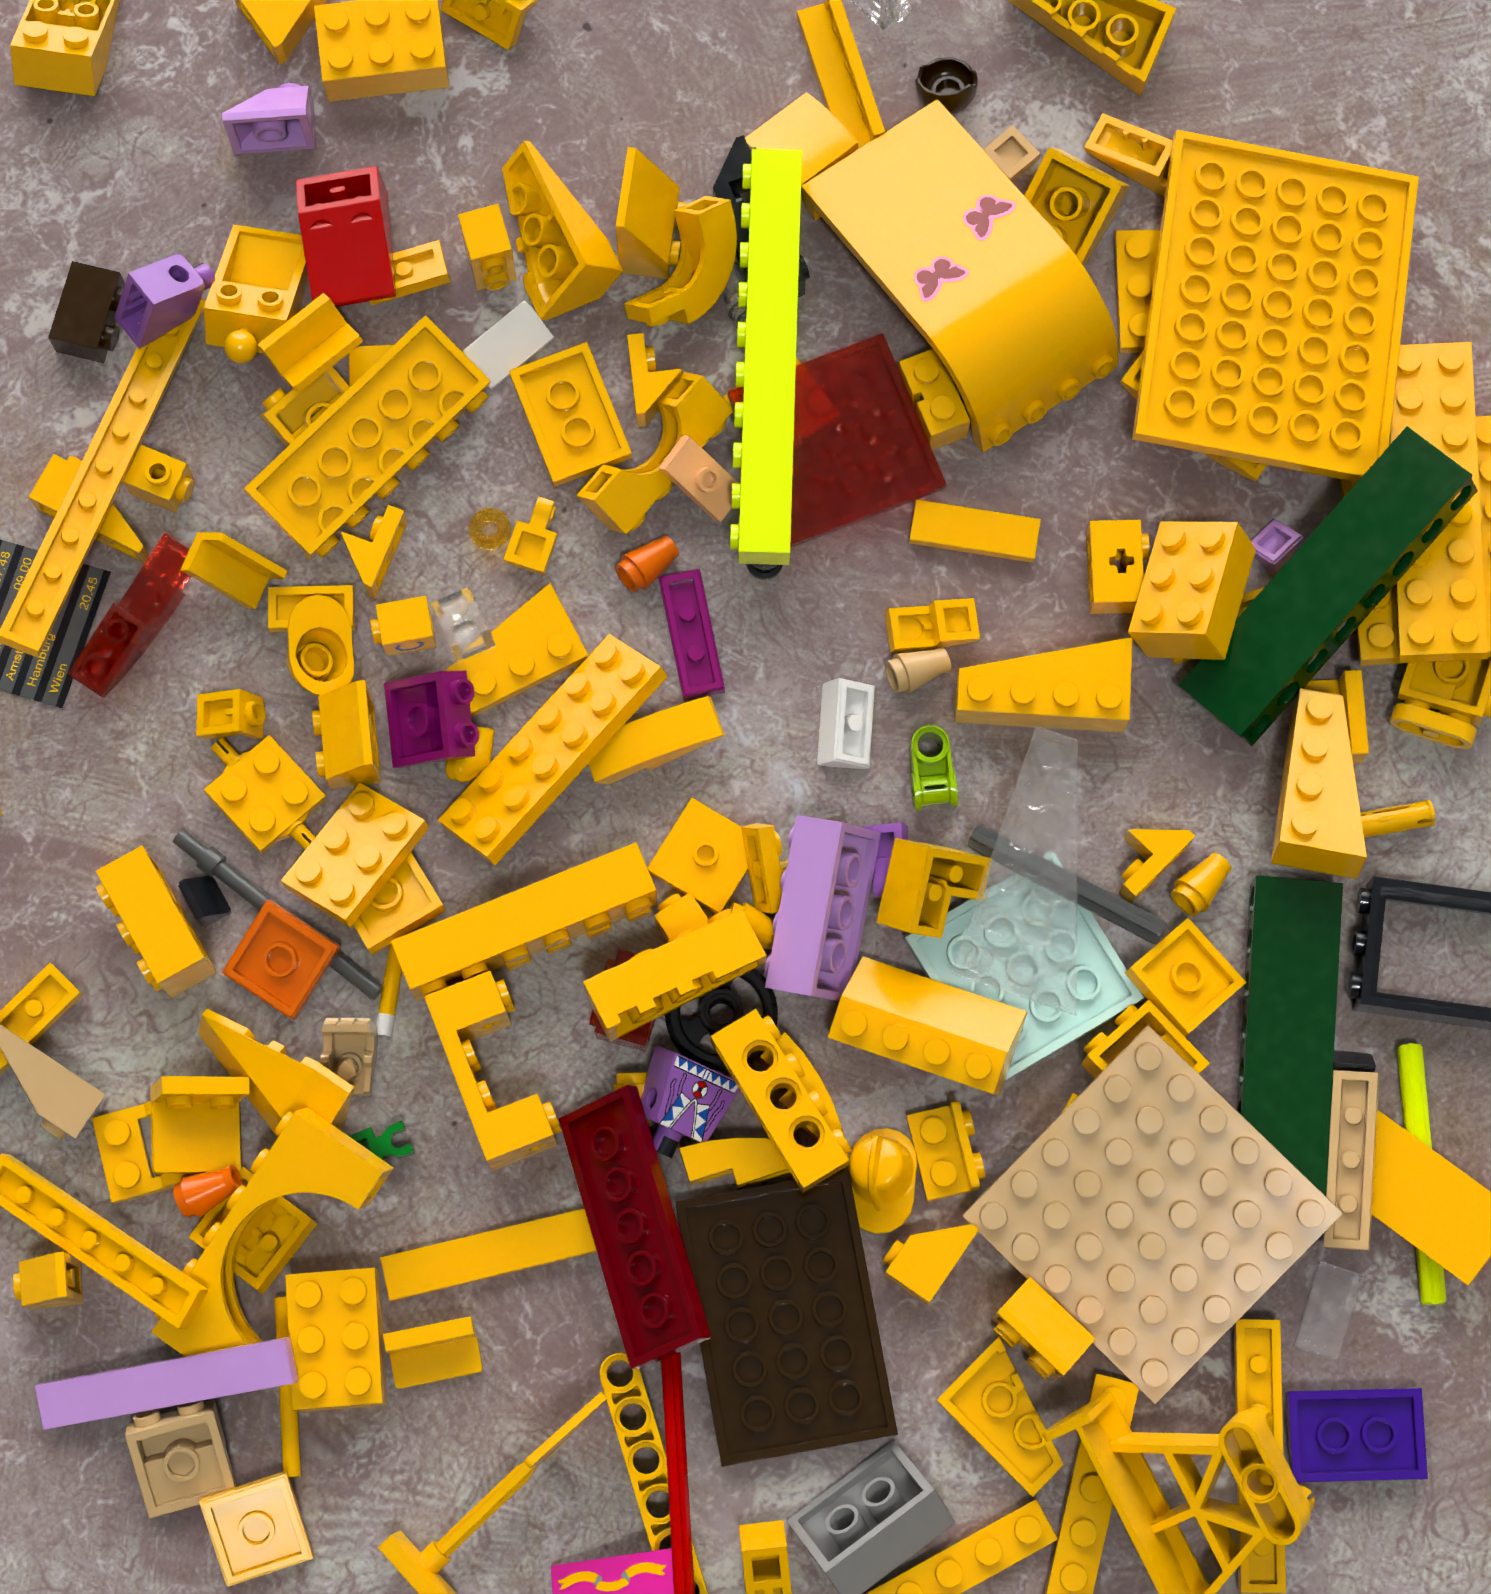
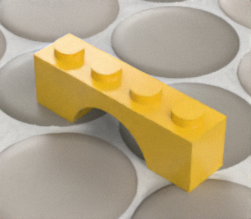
[576,372,734,535]

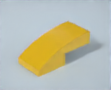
[884,598,980,654]

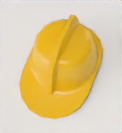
[286,594,354,695]
[848,1128,917,1234]

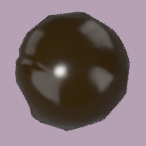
[915,57,978,114]

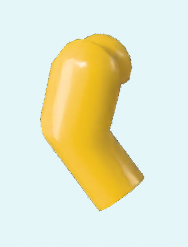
[445,727,495,783]

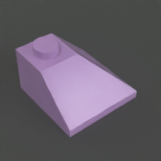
[222,83,316,155]

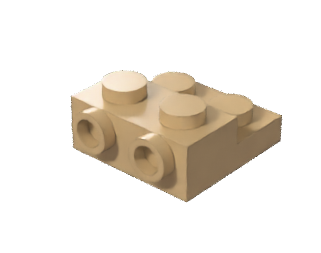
[125,1400,237,1519]

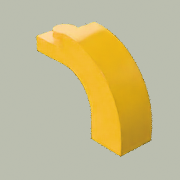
[624,196,737,327]

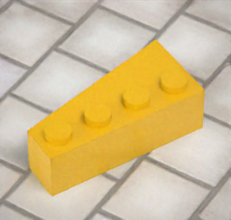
[1007,0,1176,97]
[954,637,1133,732]
[1271,688,1367,879]
[583,909,767,1042]

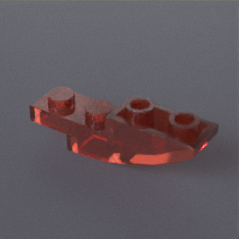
[68,533,191,698]

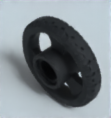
[665,969,778,1070]

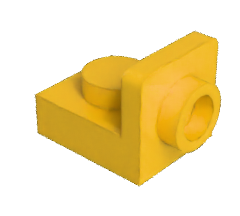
[196,689,266,739]

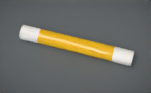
[376,933,409,1037]

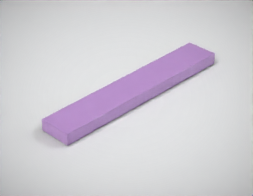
[35,1337,299,1430]

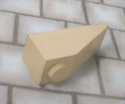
[0,1025,106,1140]

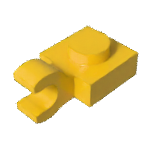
[503,497,558,576]

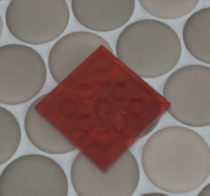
[727,333,947,548]

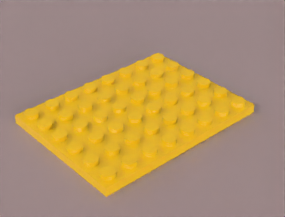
[1132,130,1419,482]

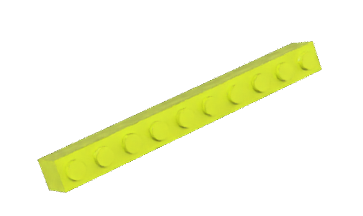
[730,149,802,565]

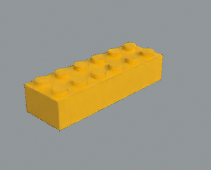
[391,842,658,1002]

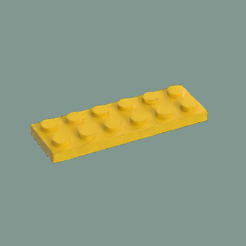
[438,634,668,866]

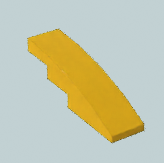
[1084,113,1173,197]

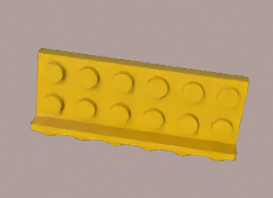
[244,315,491,561]

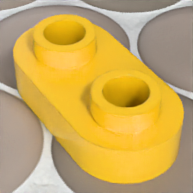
[1389,699,1477,749]

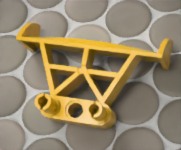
[1042,1391,1315,1594]

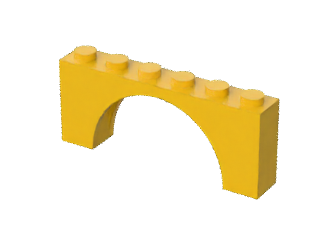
[151,1107,394,1356]

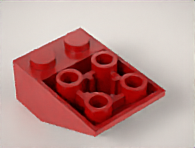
[296,166,396,307]

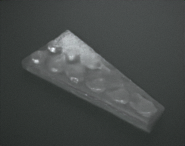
[952,726,1078,1016]

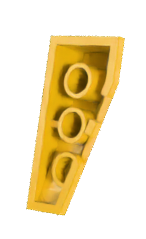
[502,140,623,321]
[198,1009,354,1138]

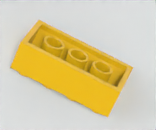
[828,956,1028,1095]

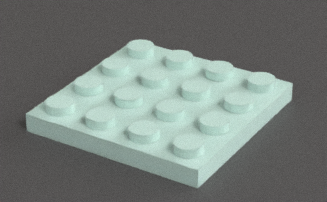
[904,851,1144,1082]

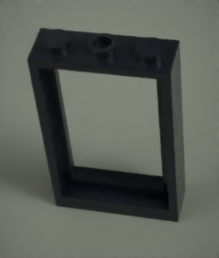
[1348,876,1491,1030]

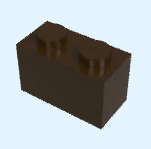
[48,261,125,363]

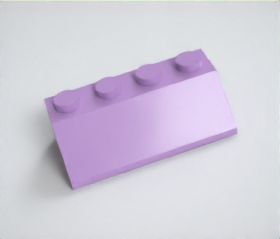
[765,815,881,1001]

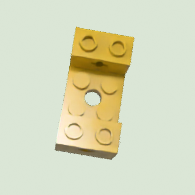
[424,971,562,1171]

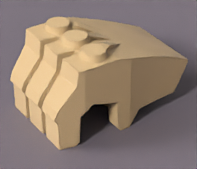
[320,1018,378,1096]

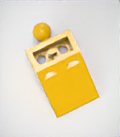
[204,224,308,364]

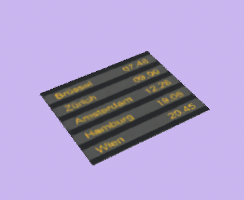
[0,539,111,709]

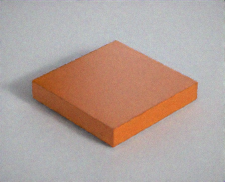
[222,900,342,1020]

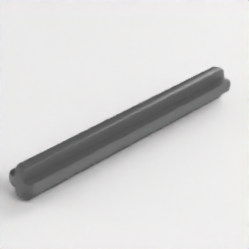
[967,826,1167,944]

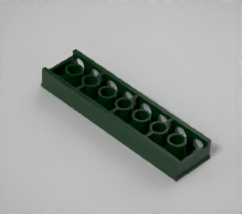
[1179,426,1478,746]
[1236,875,1343,1196]

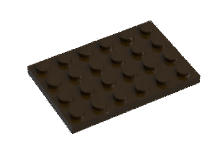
[675,1170,898,1467]

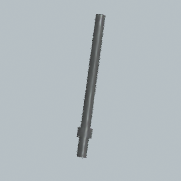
[173,829,384,1000]

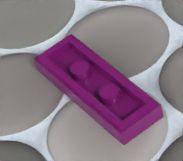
[658,569,725,701]

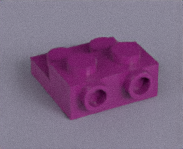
[384,671,479,768]

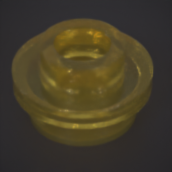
[469,508,511,550]

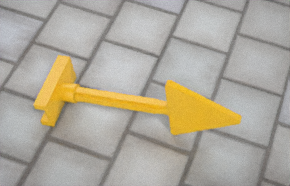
[378,1391,607,1594]

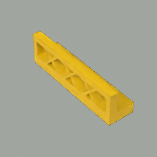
[797,0,886,155]

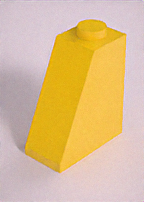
[234,0,327,65]

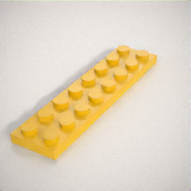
[1390,342,1488,662]

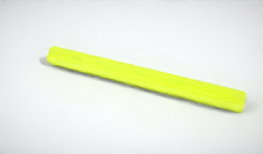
[1397,1043,1447,1305]

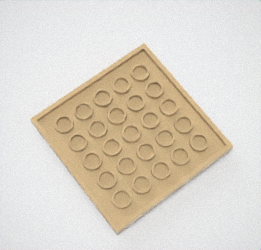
[963,1025,1343,1404]

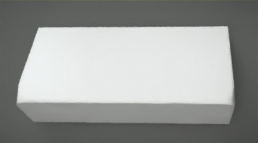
[463,300,554,391]
[817,678,875,769]

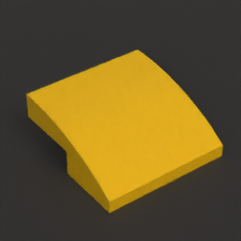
[745,92,859,191]
[188,1167,318,1294]

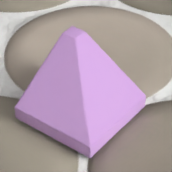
[1251,518,1305,576]

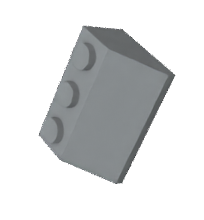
[786,1440,956,1594]

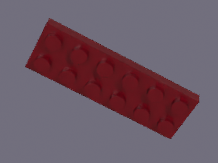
[559,1085,711,1369]

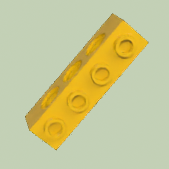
[710,1009,852,1193]

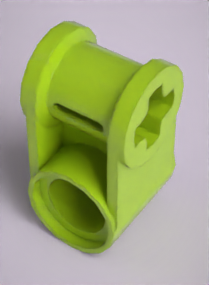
[909,725,958,811]

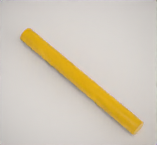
[274,1297,301,1478]

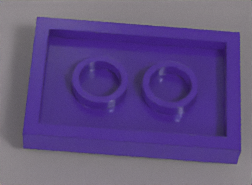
[1285,1388,1428,1483]

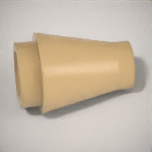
[885,647,951,694]

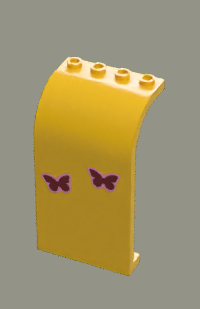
[801,99,1119,453]

